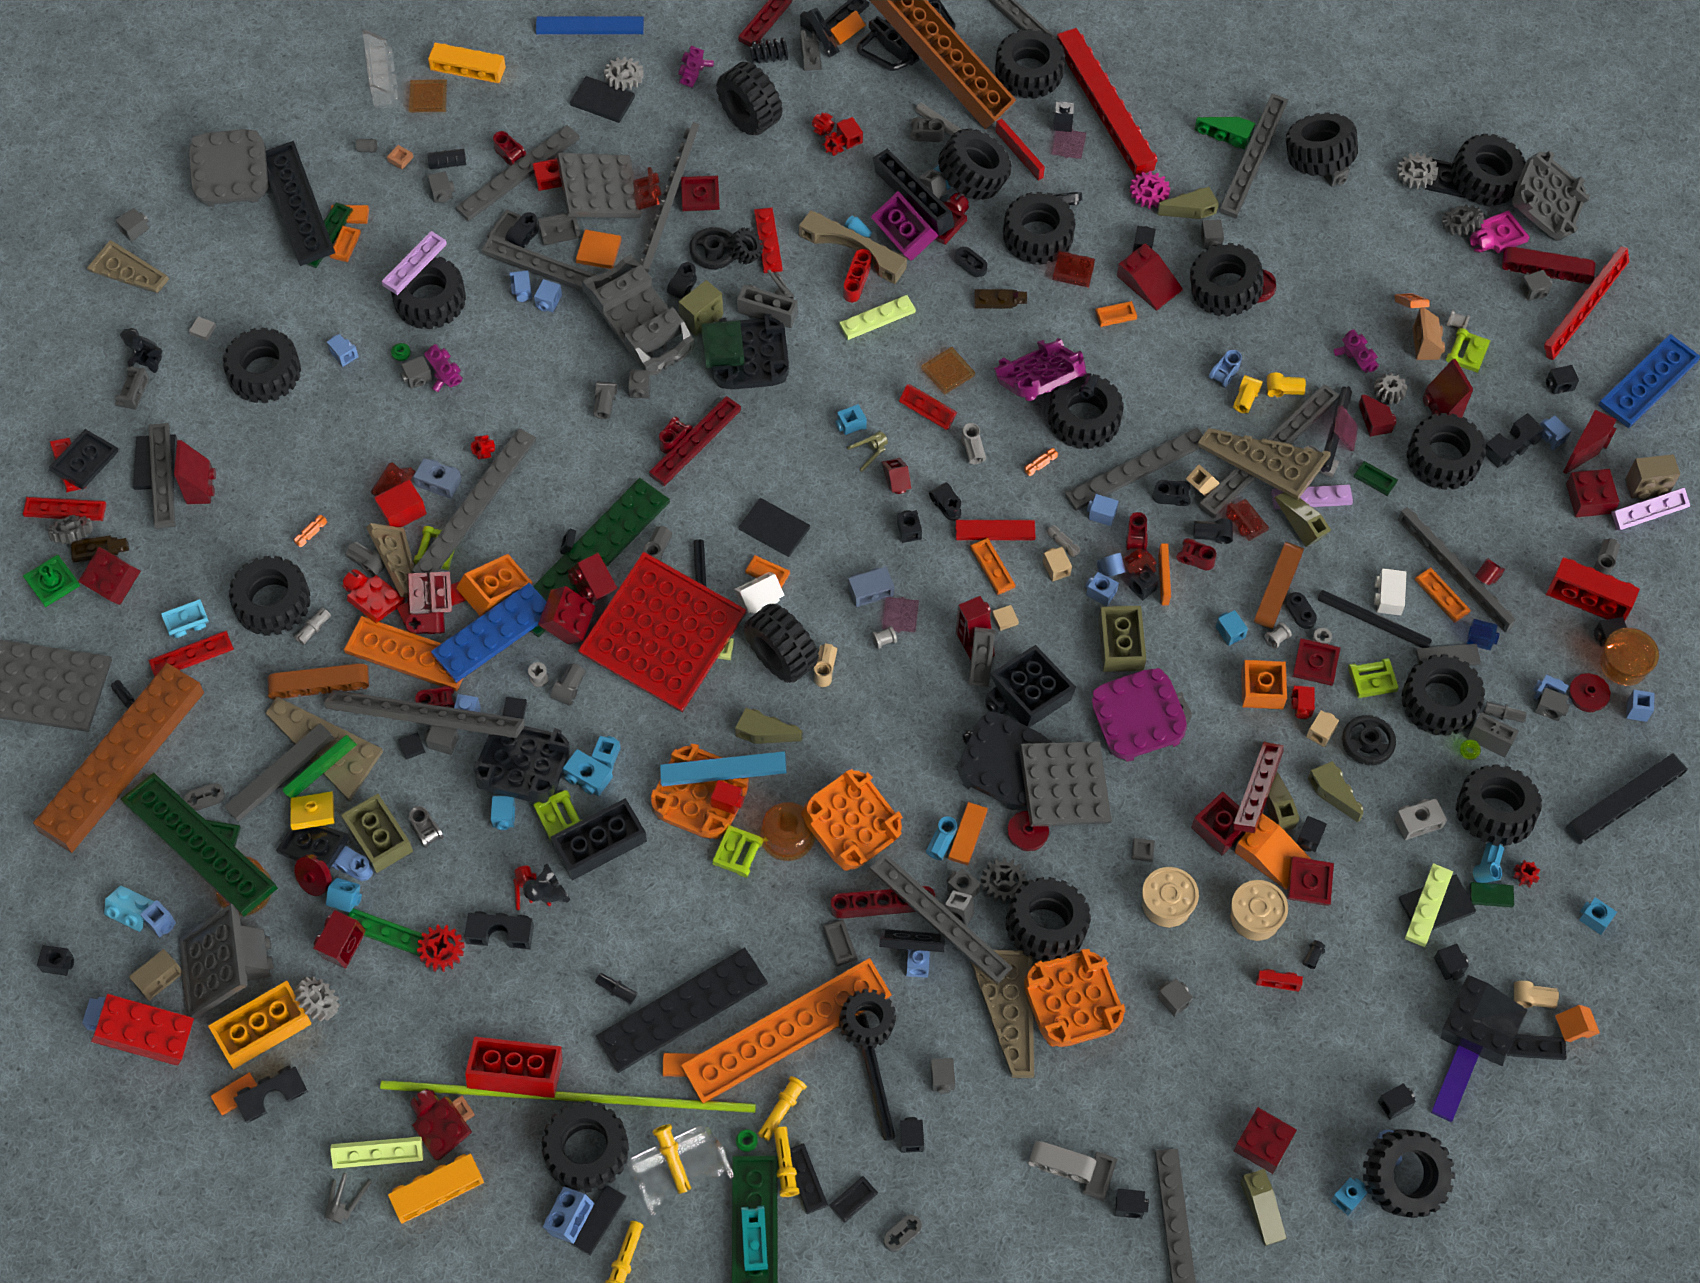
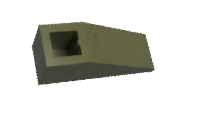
[1157,187,1219,219]
[1274,492,1332,547]
[735,708,802,744]
[1308,761,1364,822]
[1266,772,1300,830]

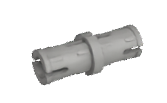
[294,608,331,645]

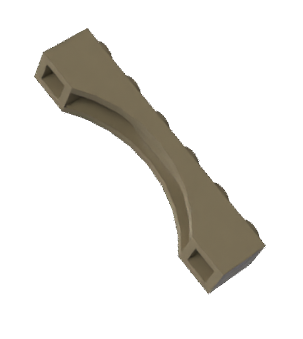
[799,210,907,284]

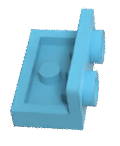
[161,599,209,639]
[104,885,155,932]

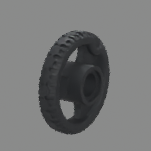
[689,227,734,270]
[1342,715,1396,766]

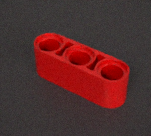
[843,249,871,303]

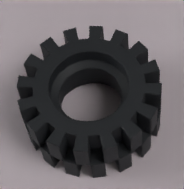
[727,227,763,265]

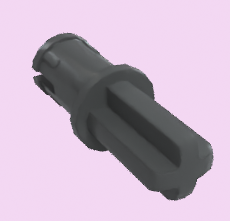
[1484,701,1527,723]

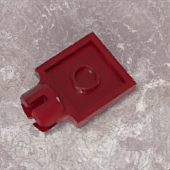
[935,193,969,245]
[410,1089,472,1161]

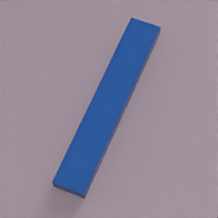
[536,16,644,34]

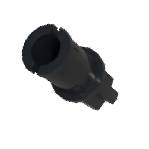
[595,973,638,1005]

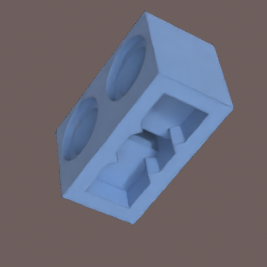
[543,1187,595,1244]

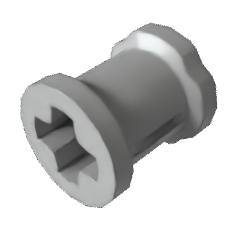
[1446,310,1470,329]
[1264,623,1292,649]
[872,626,897,649]
[528,662,548,687]

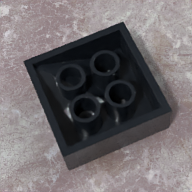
[990,645,1076,728]
[1440,975,1528,1066]

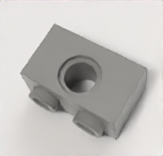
[1394,799,1447,840]

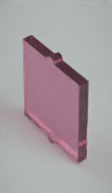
[1052,129,1086,159]
[1334,406,1358,451]
[882,597,919,633]

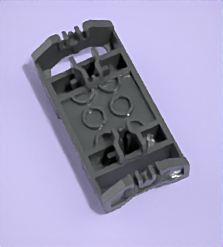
[582,254,694,376]

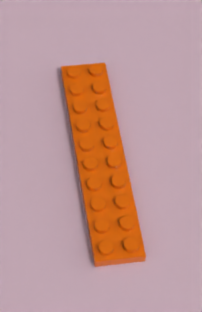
[681,958,892,1104]

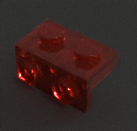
[633,167,662,210]
[1052,251,1095,288]

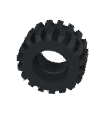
[839,989,896,1050]

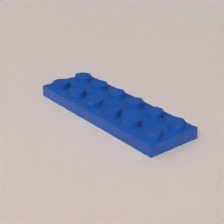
[1598,334,1700,428]
[431,583,546,683]

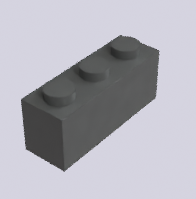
[737,285,798,328]

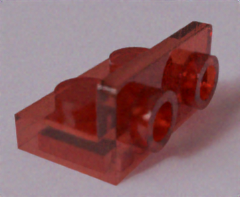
[371,462,416,496]
[1226,498,1269,541]
[1122,548,1157,574]

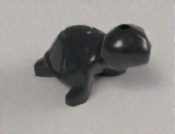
[120,328,163,373]
[523,864,570,903]

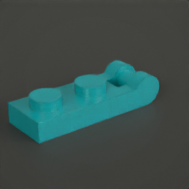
[741,1206,768,1271]

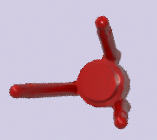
[513,866,551,911]

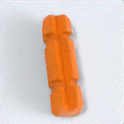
[1024,448,1058,476]
[293,514,327,547]

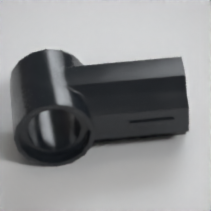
[1193,518,1233,544]

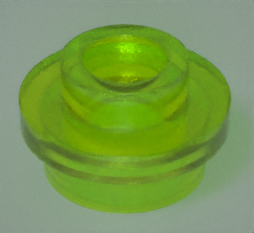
[1460,740,1481,760]

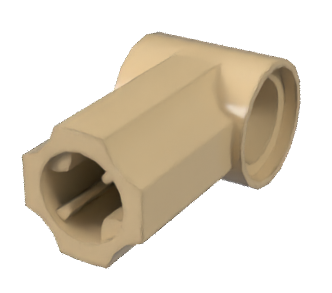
[814,643,837,687]
[1514,981,1559,1008]

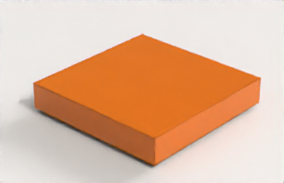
[576,229,622,269]

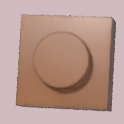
[387,145,414,169]
[452,1096,475,1122]

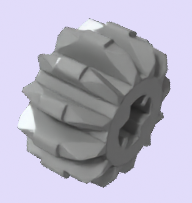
[1374,372,1407,406]

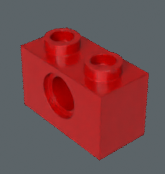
[532,158,562,191]

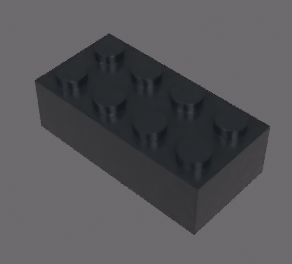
[550,798,647,881]

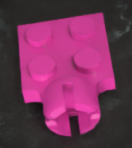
[1469,210,1530,254]

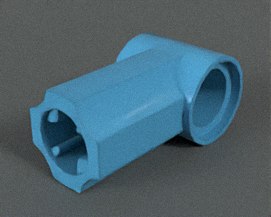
[926,816,957,861]
[1473,842,1504,883]

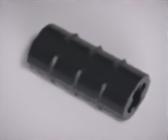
[427,149,467,169]

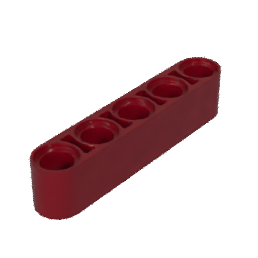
[1502,247,1596,284]
[831,886,935,919]

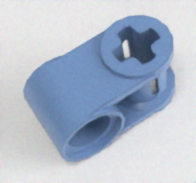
[1209,350,1242,388]
[1097,553,1126,577]
[332,846,373,881]

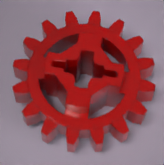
[417,924,465,972]

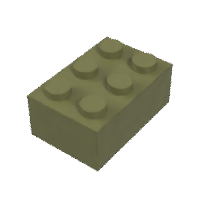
[1099,606,1146,672]
[341,793,413,873]

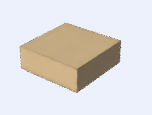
[992,605,1019,631]

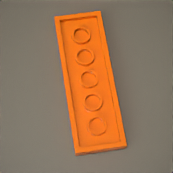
[344,616,464,692]

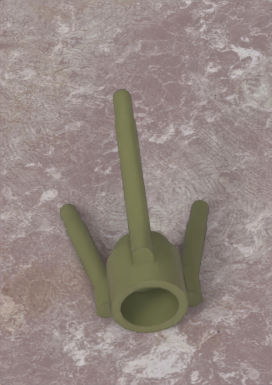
[847,431,888,472]

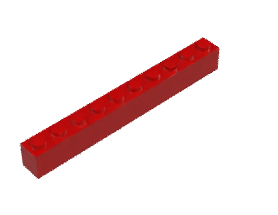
[1057,28,1157,177]

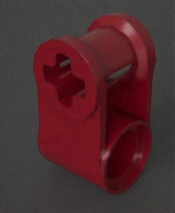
[493,131,527,166]
[659,416,693,454]
[1126,512,1148,552]
[1176,538,1217,571]
[1475,558,1505,585]
[406,612,445,634]
[415,686,455,708]

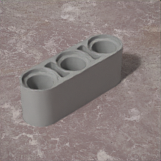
[1028,1141,1096,1184]

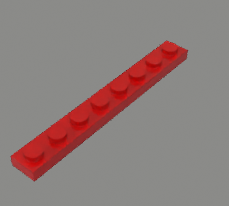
[1544,246,1629,360]

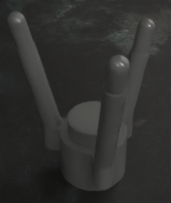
[749,270,795,299]
[325,1173,372,1224]

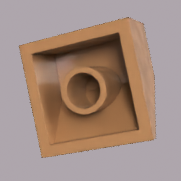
[1412,307,1445,360]

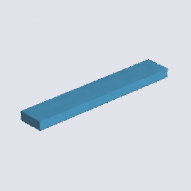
[660,751,787,786]

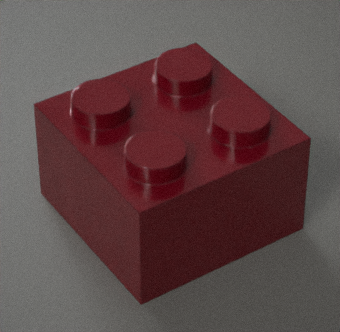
[1566,469,1620,518]
[78,547,141,605]
[568,553,617,603]
[538,586,596,645]
[1191,791,1246,856]
[313,910,366,969]
[1234,1107,1297,1174]

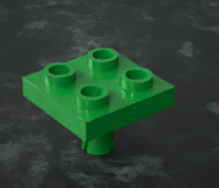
[23,555,80,608]

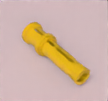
[757,1076,807,1142]
[652,1124,691,1194]
[773,1127,800,1197]
[605,1221,644,1283]

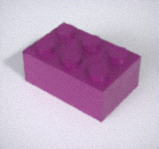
[871,191,939,261]

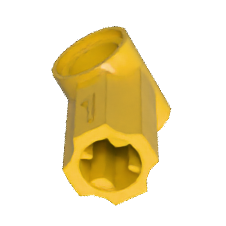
[1267,372,1306,397]
[1233,375,1263,414]

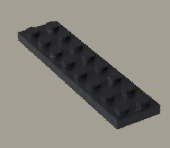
[266,140,336,266]
[596,947,768,1073]

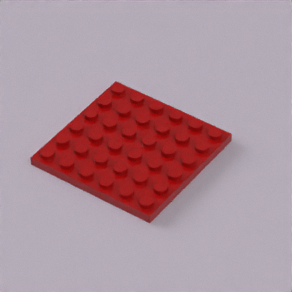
[578,552,747,713]

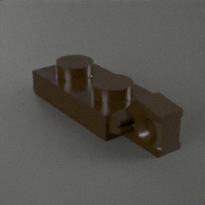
[974,289,1027,309]
[71,535,129,563]

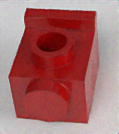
[1291,686,1315,719]

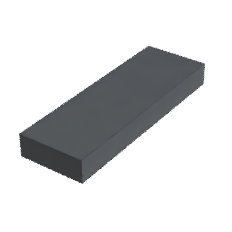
[969,627,995,687]
[1416,644,1481,665]

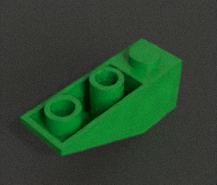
[1194,117,1255,150]

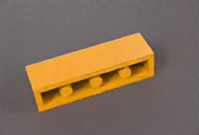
[428,43,506,83]
[388,1154,484,1224]

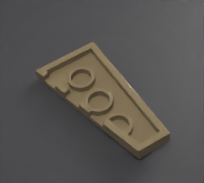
[87,240,169,293]
[366,523,414,598]

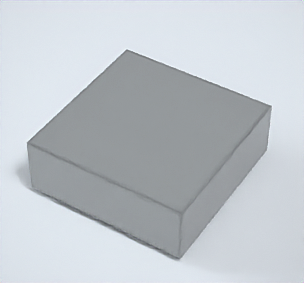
[189,317,216,341]

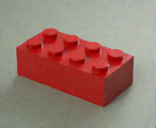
[1546,557,1640,621]
[91,994,194,1066]
[465,1036,563,1098]

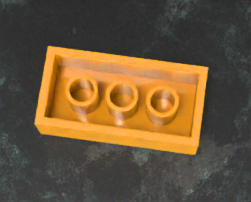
[208,981,312,1070]

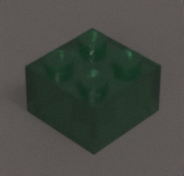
[702,320,744,368]

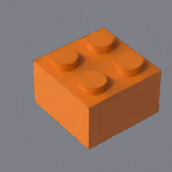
[1241,660,1287,709]

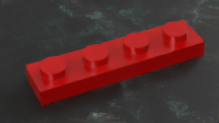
[754,207,783,273]

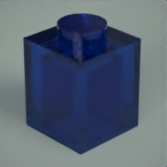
[1466,619,1500,651]

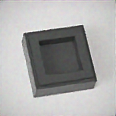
[1132,838,1155,862]

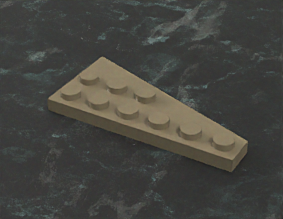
[1198,428,1330,500]
[266,697,383,802]
[970,950,1034,1078]

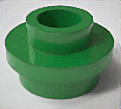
[391,343,411,361]
[736,1129,758,1152]

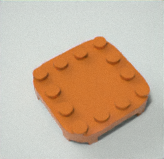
[651,743,749,839]
[801,769,903,871]
[1024,949,1126,1047]

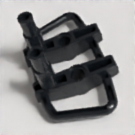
[856,0,956,71]

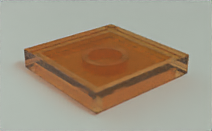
[409,79,448,113]
[921,347,975,395]

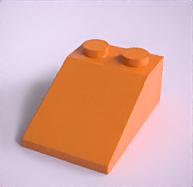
[456,554,533,617]
[1234,813,1311,889]

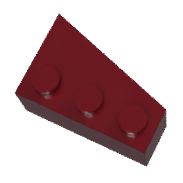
[956,596,995,660]

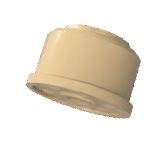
[1142,867,1199,928]
[1230,880,1288,941]

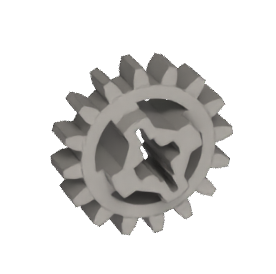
[604,57,644,91]
[1397,152,1438,190]
[294,977,340,1021]

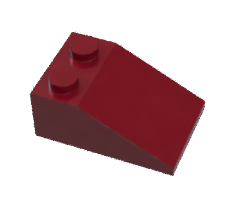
[1117,243,1183,311]
[1423,358,1473,418]
[1563,410,1617,474]
[174,440,216,504]

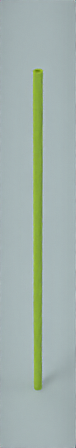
[380,1080,756,1113]

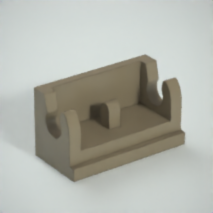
[129,949,183,1001]

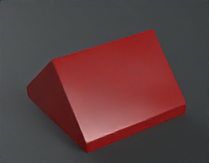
[373,479,427,528]

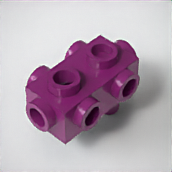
[678,46,714,88]
[1334,329,1379,373]
[424,344,463,392]

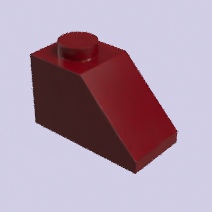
[1358,394,1396,437]
[881,458,912,494]

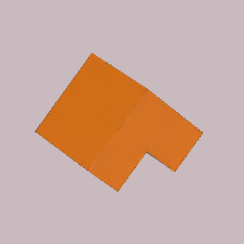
[1555,1005,1600,1042]

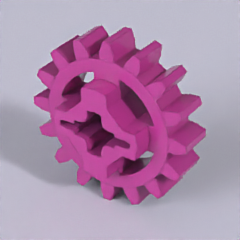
[1130,171,1170,209]

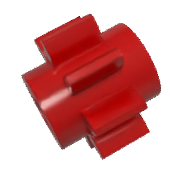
[812,112,835,136]
[822,132,847,156]
[471,435,495,459]
[1513,860,1541,888]

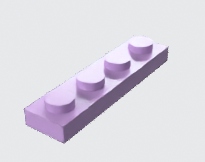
[382,231,447,295]
[1271,485,1353,509]
[1612,488,1690,530]

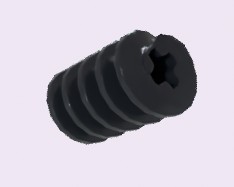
[750,38,788,64]

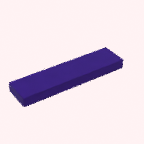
[1431,1046,1479,1122]

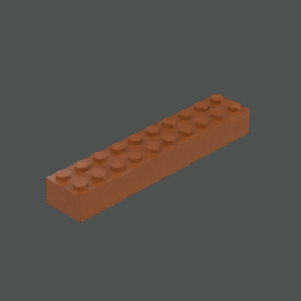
[869,0,1016,129]
[33,663,204,853]

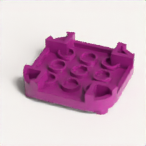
[994,338,1087,401]
[1092,668,1187,762]

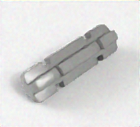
[1047,525,1081,557]

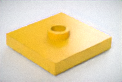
[291,791,334,830]

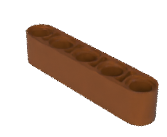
[1253,541,1304,630]
[267,664,369,700]

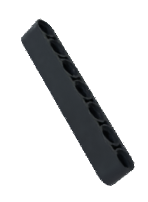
[1565,753,1688,844]

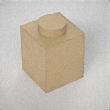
[1186,465,1220,497]
[1043,547,1072,582]
[1306,710,1339,747]

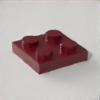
[681,175,720,211]
[1292,638,1341,686]
[1287,856,1334,906]

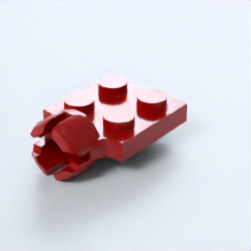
[342,569,405,623]

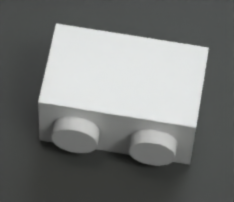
[1374,568,1406,615]
[734,572,784,614]

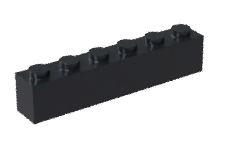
[873,148,954,236]

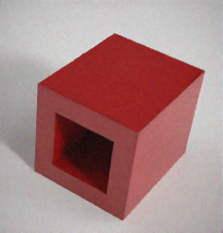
[837,117,863,149]
[711,780,745,815]

